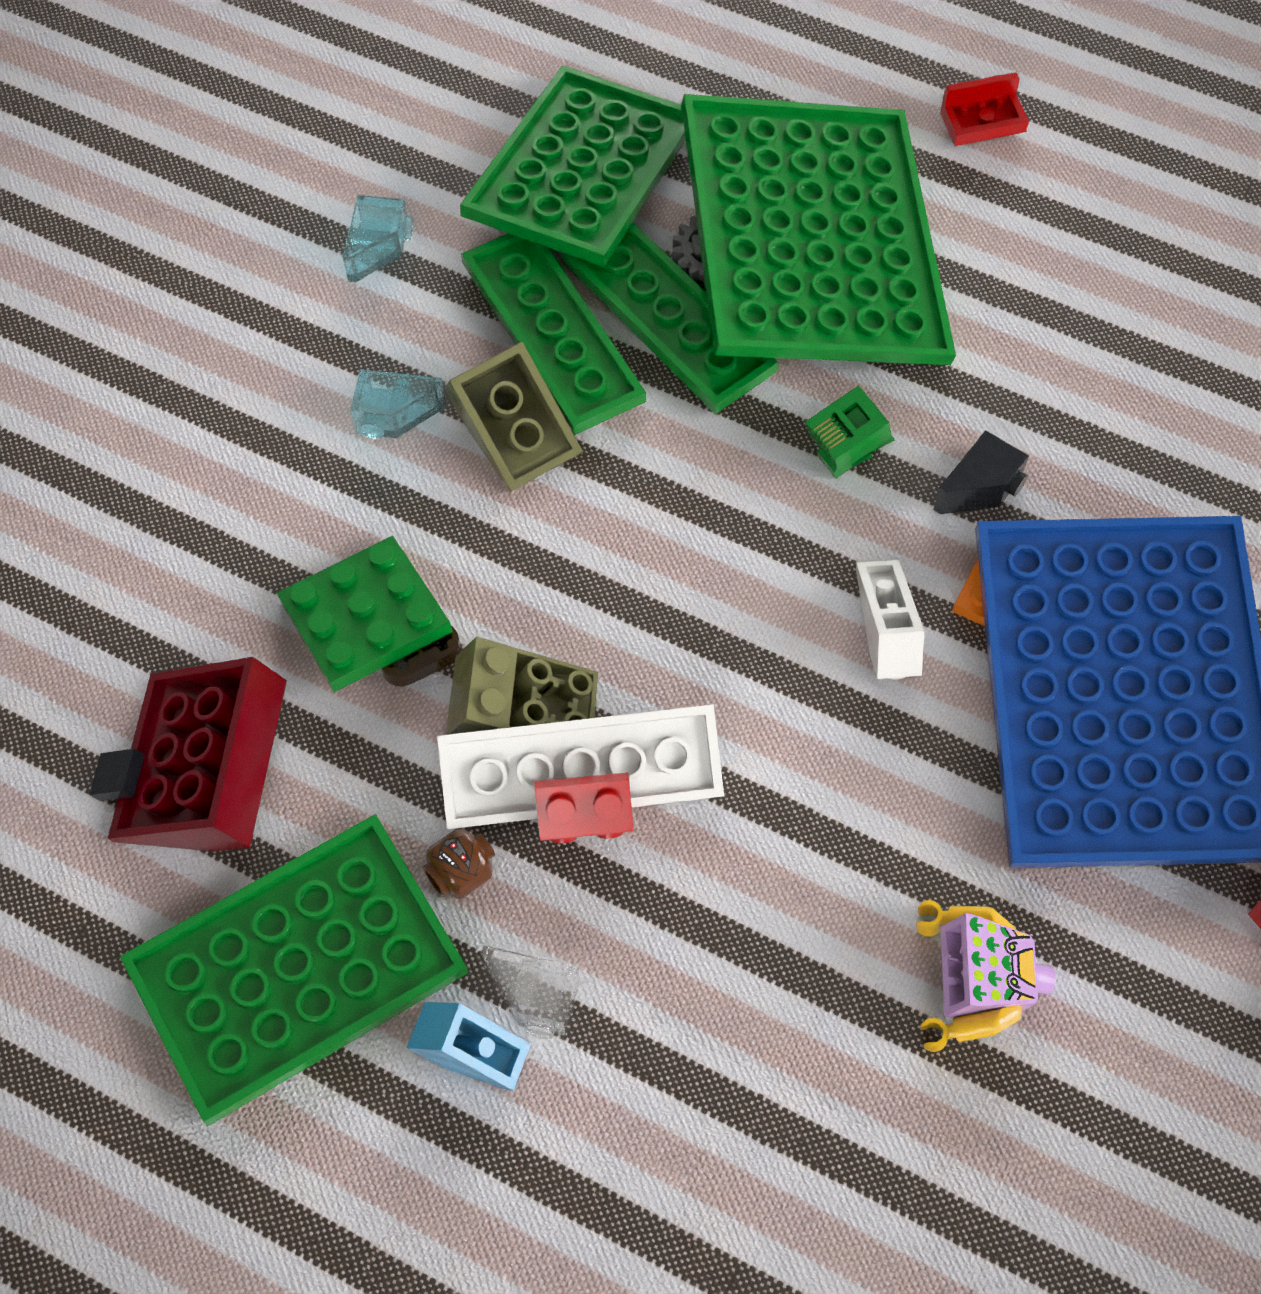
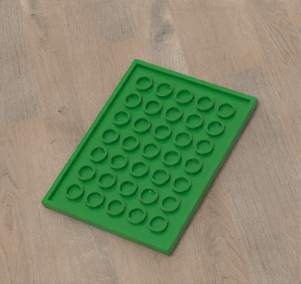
[681,94,956,365]

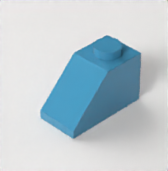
[407,1002,531,1091]

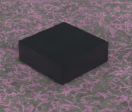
[89,748,145,801]

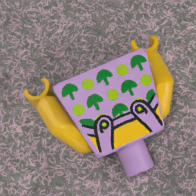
[916,900,1056,1052]

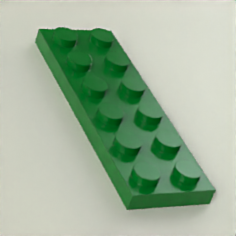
[563,222,779,415]
[461,233,646,435]

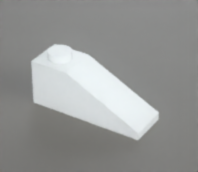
[856,560,924,680]

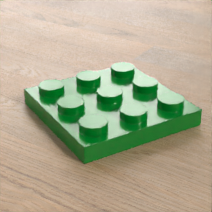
[277,535,453,693]

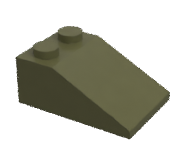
[445,342,583,492]

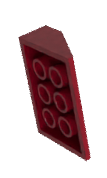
[107,657,287,852]

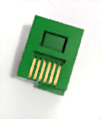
[805,385,895,479]

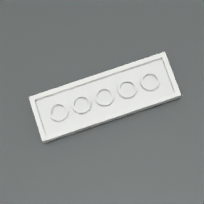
[437,704,724,829]

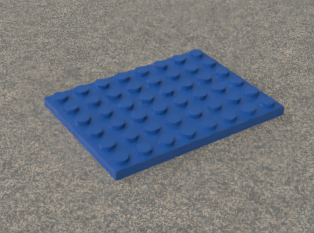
[975,516,1261,868]

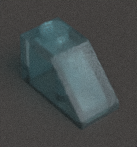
[342,195,413,283]
[350,369,446,438]

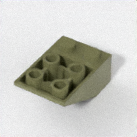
[446,636,598,735]

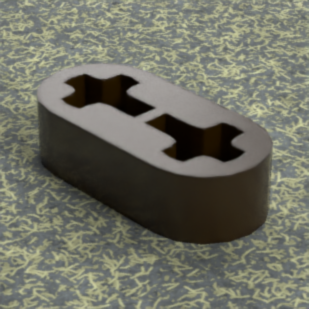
[382,626,461,687]

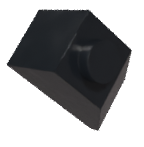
[933,430,1029,514]

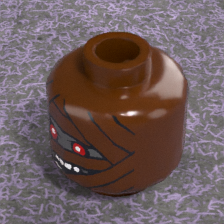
[422,828,495,899]

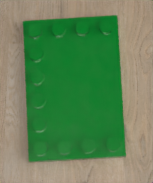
[460,65,686,267]
[120,814,468,1127]

